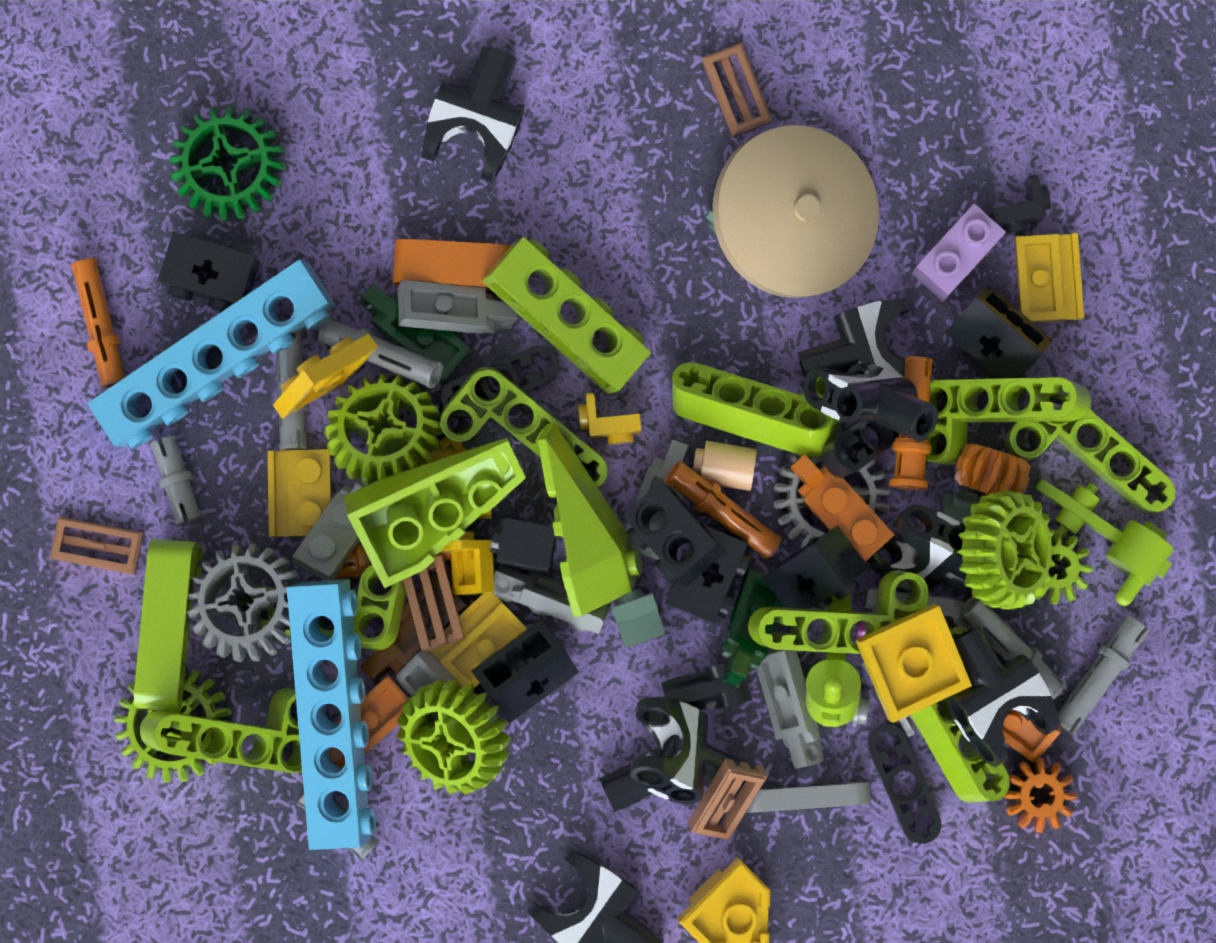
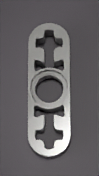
[745,782,871,813]

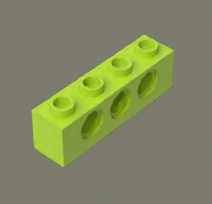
[481,237,651,395]

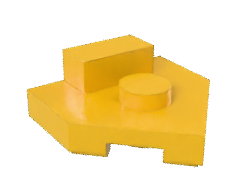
[676,857,770,943]

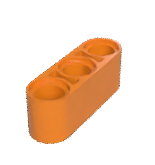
[392,239,511,291]

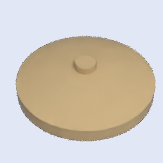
[713,125,879,298]

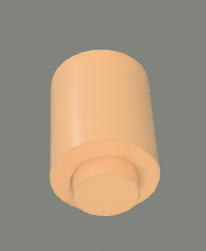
[693,441,757,491]

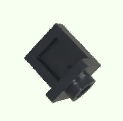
[988,174,1051,236]

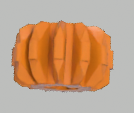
[954,443,1031,494]
[1003,758,1077,833]

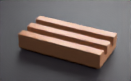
[702,43,772,138]
[50,516,144,575]
[403,555,465,652]
[688,759,767,840]

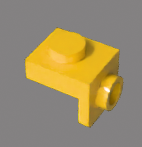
[578,393,641,445]
[440,532,494,595]

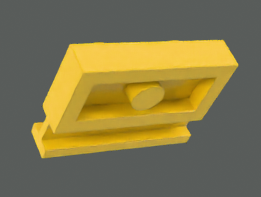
[1014,233,1084,323]
[267,449,332,537]
[429,592,527,688]

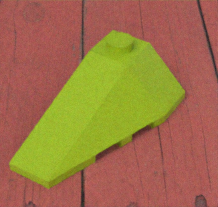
[538,423,642,617]
[344,438,526,588]

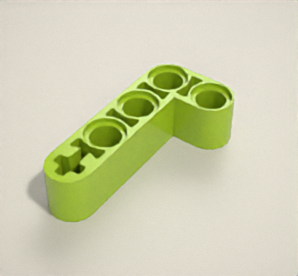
[672,362,842,458]
[440,367,608,488]
[926,377,1092,466]
[1005,393,1176,514]
[134,538,203,712]
[233,565,406,651]
[748,570,928,654]
[911,627,1010,803]
[140,687,302,773]

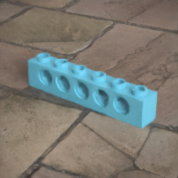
[87,259,337,449]
[287,579,376,850]

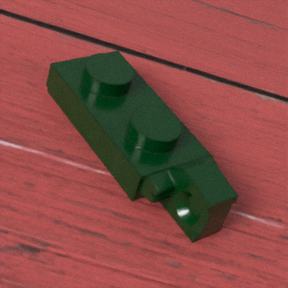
[360,284,471,384]
[721,568,783,688]

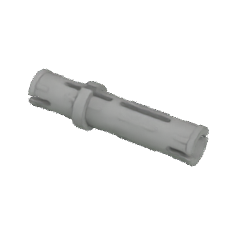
[319,317,443,388]
[274,320,309,451]
[959,596,1065,699]
[1058,615,1151,736]

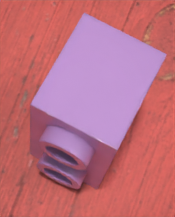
[912,204,1006,302]

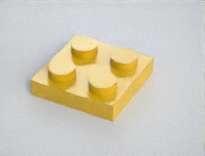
[273,333,378,419]
[855,604,972,723]

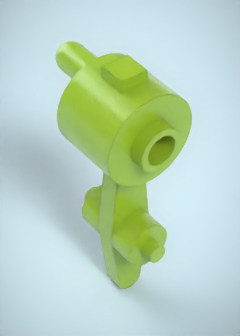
[1034,478,1175,606]
[805,593,861,727]

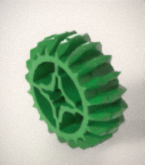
[169,105,286,222]

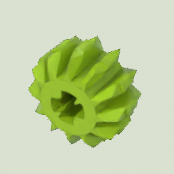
[1035,531,1093,605]

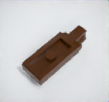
[360,576,468,683]

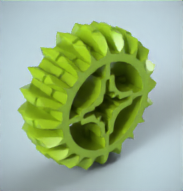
[325,373,442,486]
[958,491,1056,610]
[114,669,232,783]
[396,678,511,795]

